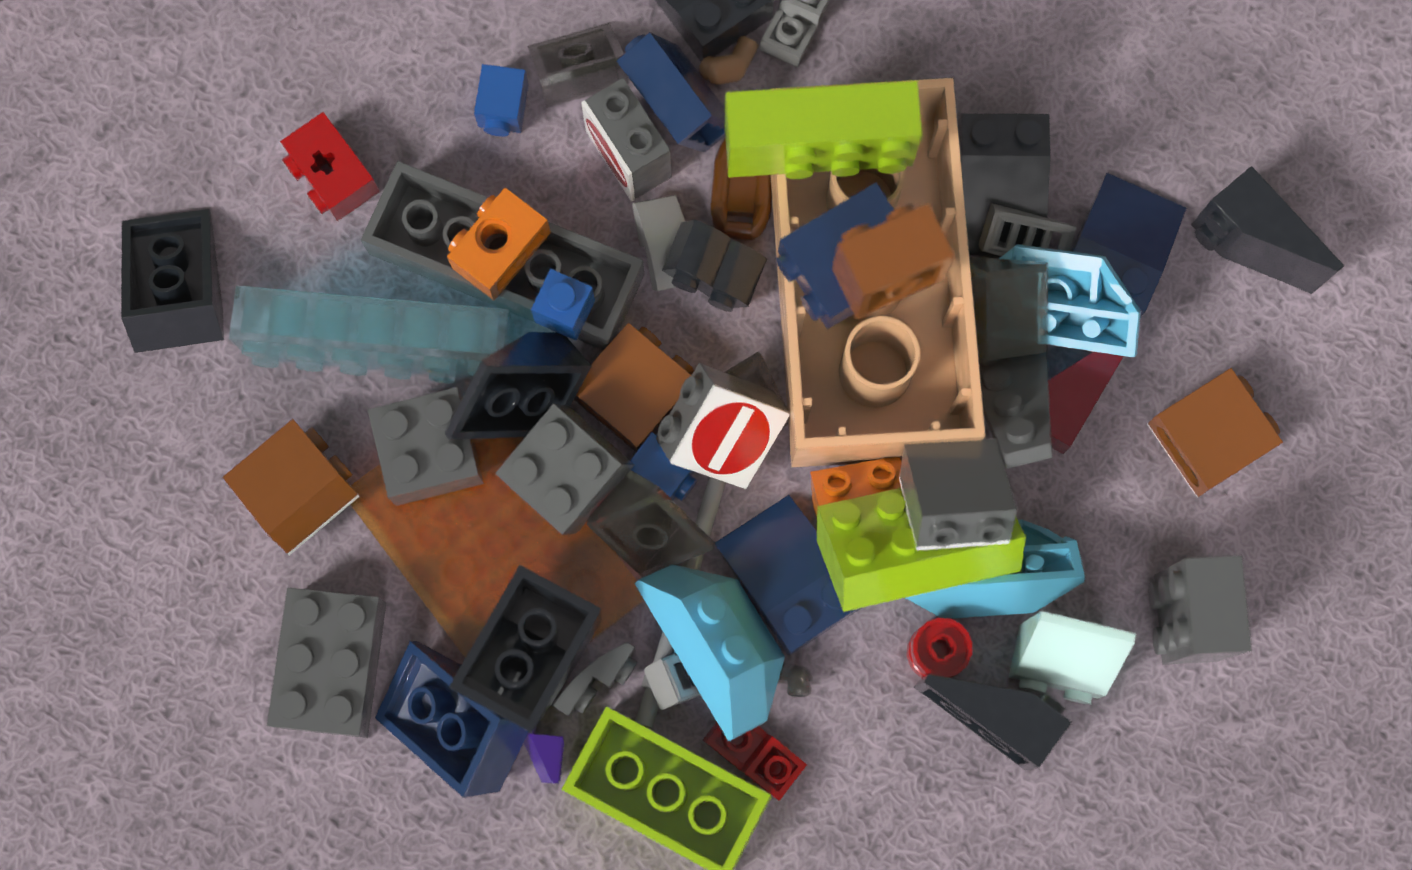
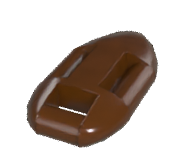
[710,137,772,241]

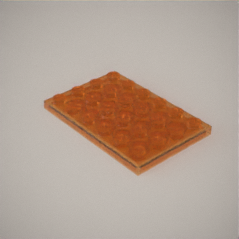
[350,437,644,658]

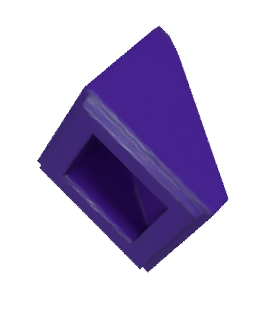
[524,734,565,784]

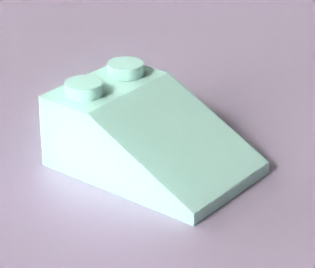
[1009,611,1136,704]

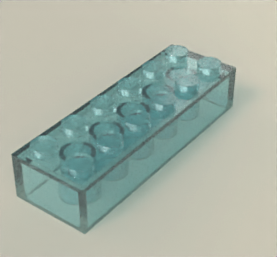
[229,286,517,383]

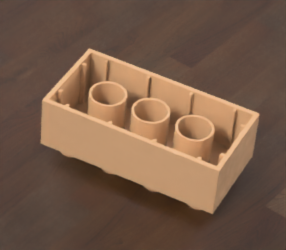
[771,78,985,468]

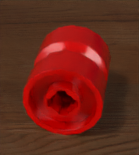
[907,618,973,678]

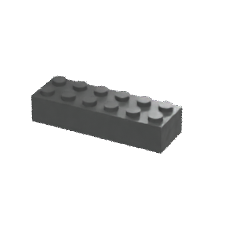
[361,161,645,350]

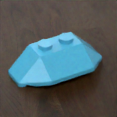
[971,244,1141,357]
[906,519,1085,619]
[634,565,785,741]

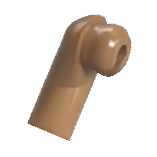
[699,36,759,85]

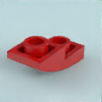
[703,722,807,801]

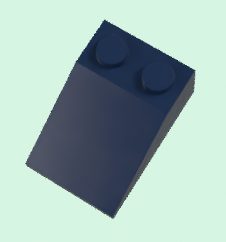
[1071,173,1187,318]
[714,495,862,657]
[375,641,529,798]

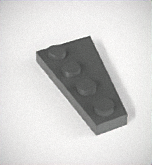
[977,338,1052,469]

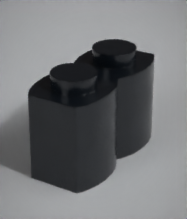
[662,220,767,312]

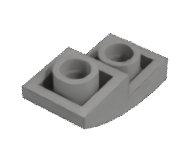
[759,0,830,67]
[632,195,685,291]

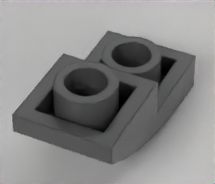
[553,643,638,717]

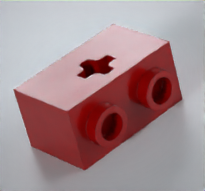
[280,112,380,221]

